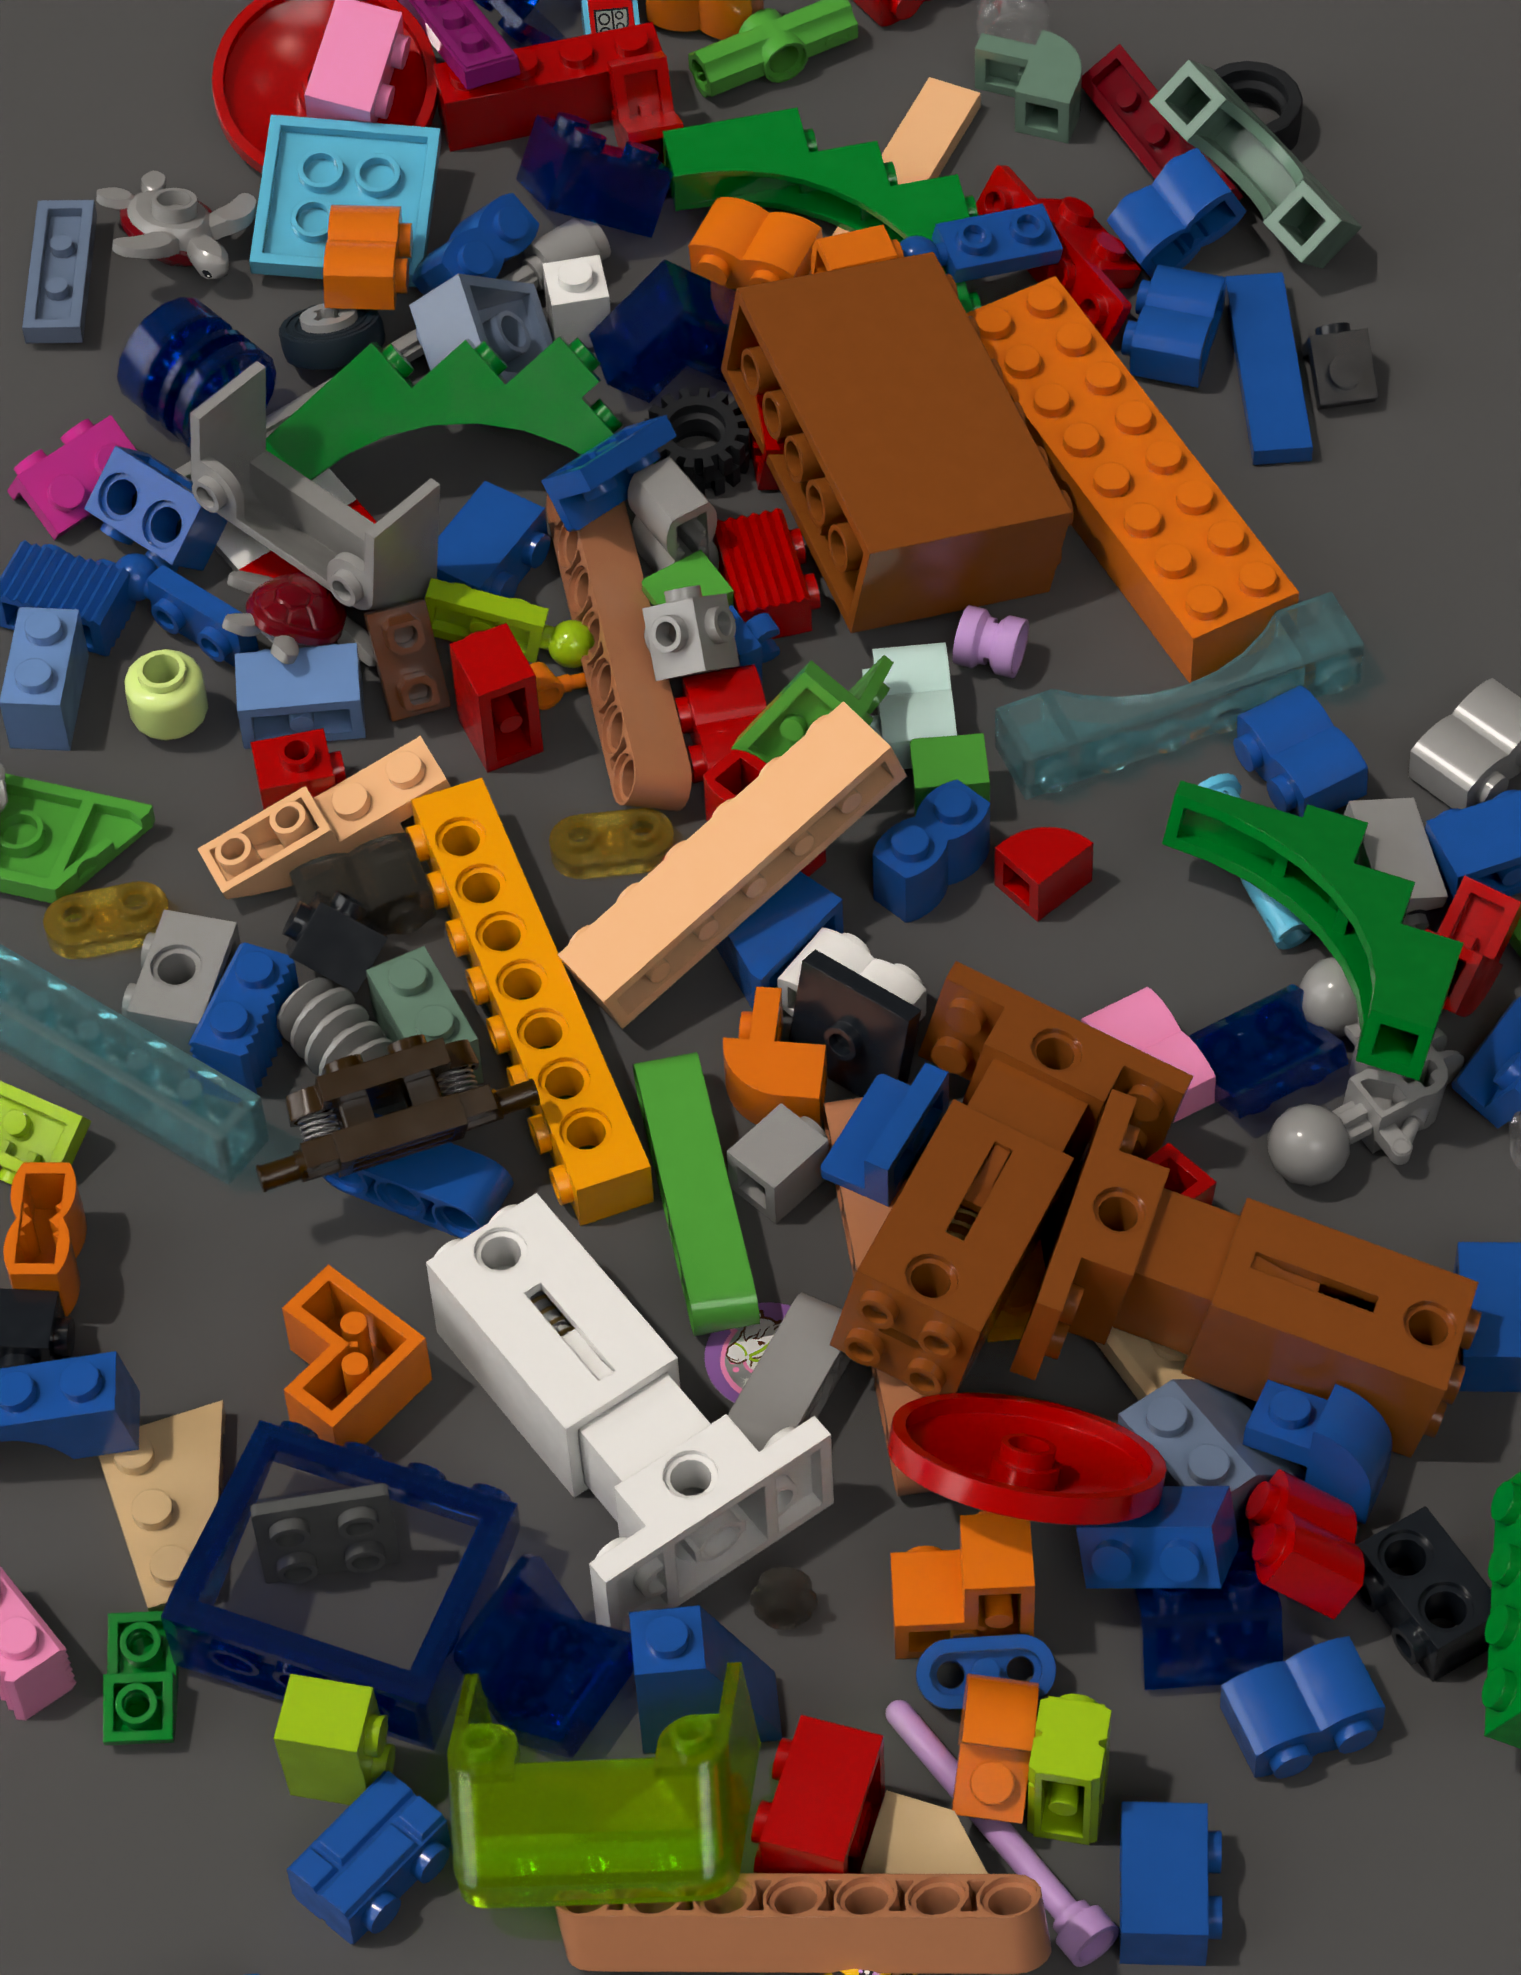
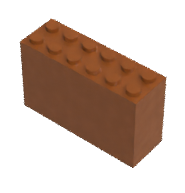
[721,252,1073,633]

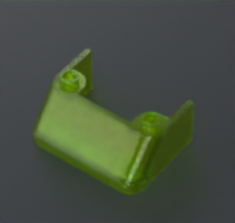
[447,1662,761,1908]

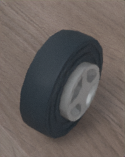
[279,303,385,370]

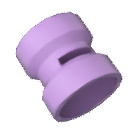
[953,605,1029,678]

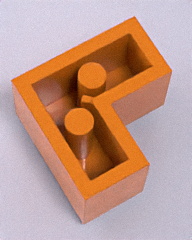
[282,1264,433,1468]
[890,1511,1035,1659]

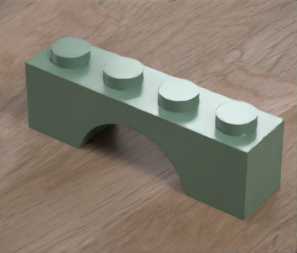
[1149,59,1362,269]

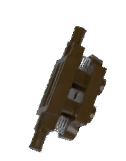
[255,1034,540,1192]

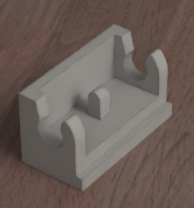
[1343,797,1448,930]

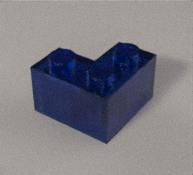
[516,112,673,238]
[589,259,736,403]

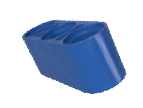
[323,1112,514,1239]

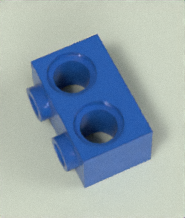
[84,446,228,572]

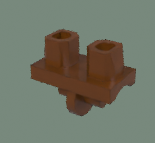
[364,598,451,722]

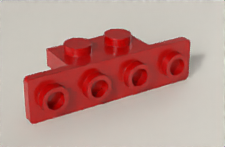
[976,165,1142,346]

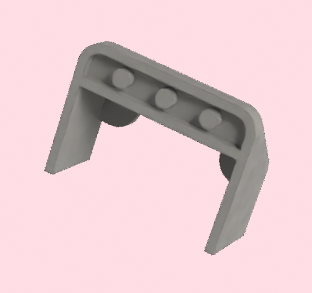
[190,361,440,610]

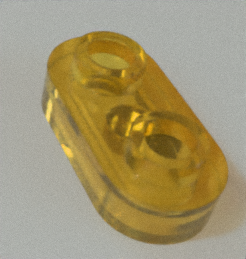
[549,808,675,879]
[43,881,170,959]

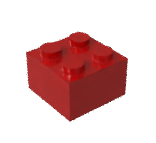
[751,1715,885,1874]

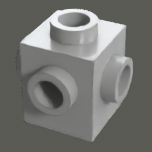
[642,585,740,681]

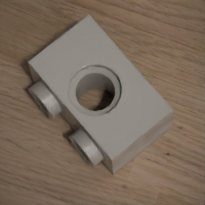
[122,909,241,1058]

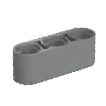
[728,1292,851,1452]

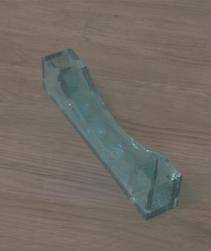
[995,591,1364,800]

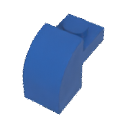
[1242,1380,1393,1524]

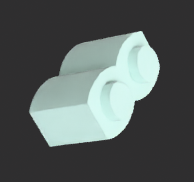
[862,642,957,769]

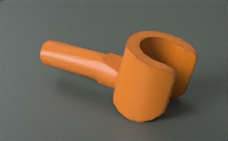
[530,661,587,710]

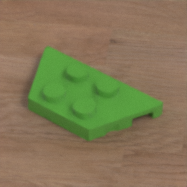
[0,773,155,905]

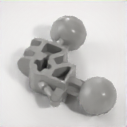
[1267,957,1464,1187]

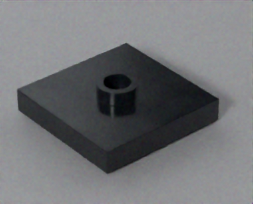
[789,949,922,1097]

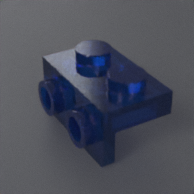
[1189,984,1349,1119]

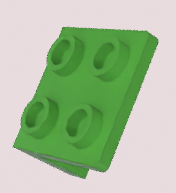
[731,655,894,763]

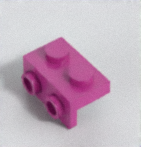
[7,415,137,540]

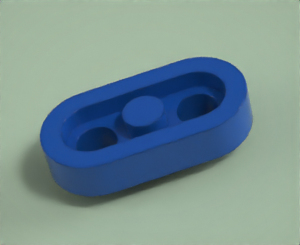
[916,1634,1056,1711]

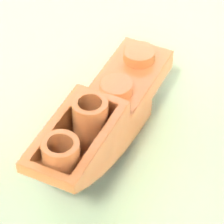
[198,736,451,899]

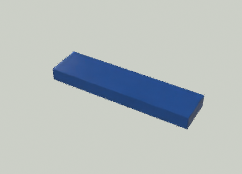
[1225,272,1313,465]

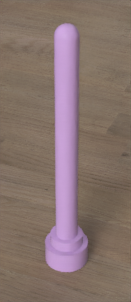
[885,1700,1119,1967]

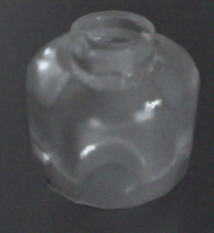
[976,0,1049,45]

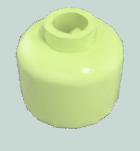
[124,649,208,740]

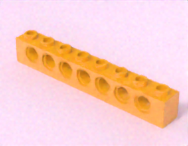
[406,778,654,1226]

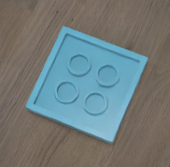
[249,115,442,287]

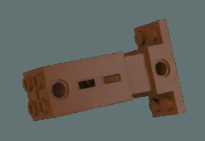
[830,961,1193,1396]
[1010,1089,1482,1458]

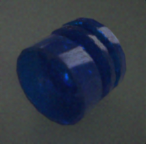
[117,297,277,449]

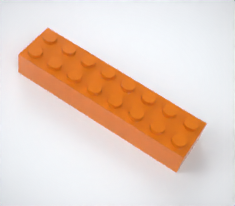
[967,276,1299,685]

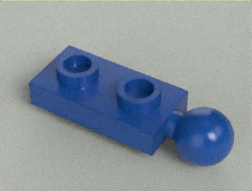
[900,203,1063,283]
[115,553,259,667]

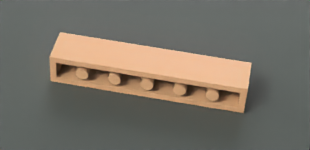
[557,701,907,1029]

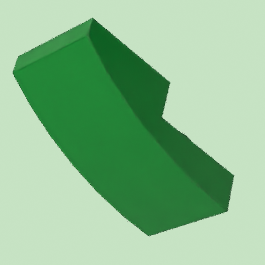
[103,1610,180,1745]

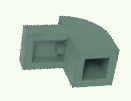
[975,30,1082,144]

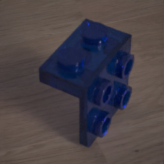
[453,1553,634,1759]

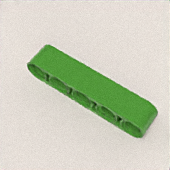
[633,1052,760,1336]

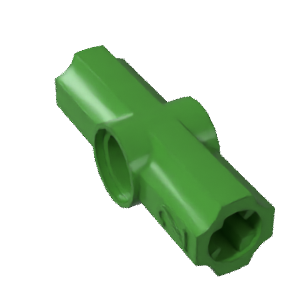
[688,0,858,98]

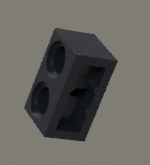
[1356,1506,1491,1682]

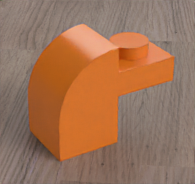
[723,986,828,1128]
[951,1673,1039,1824]

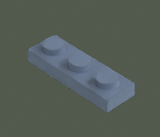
[22,200,97,344]

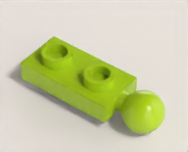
[425,578,594,668]

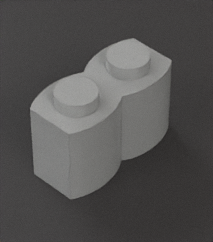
[628,456,720,573]
[1408,678,1521,809]

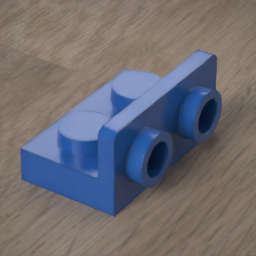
[541,415,677,532]
[1452,996,1521,1129]

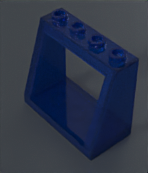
[161,1420,520,1751]

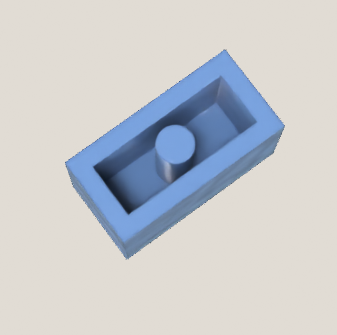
[0,607,89,751]
[235,643,366,749]

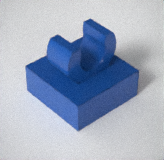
[724,605,780,684]

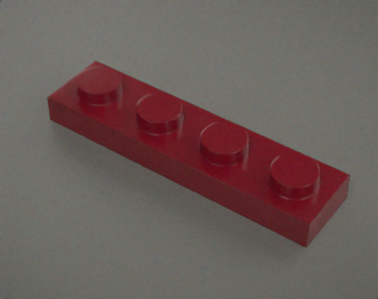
[1081,44,1244,201]

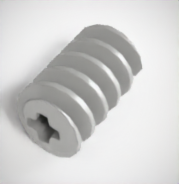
[277,977,393,1076]

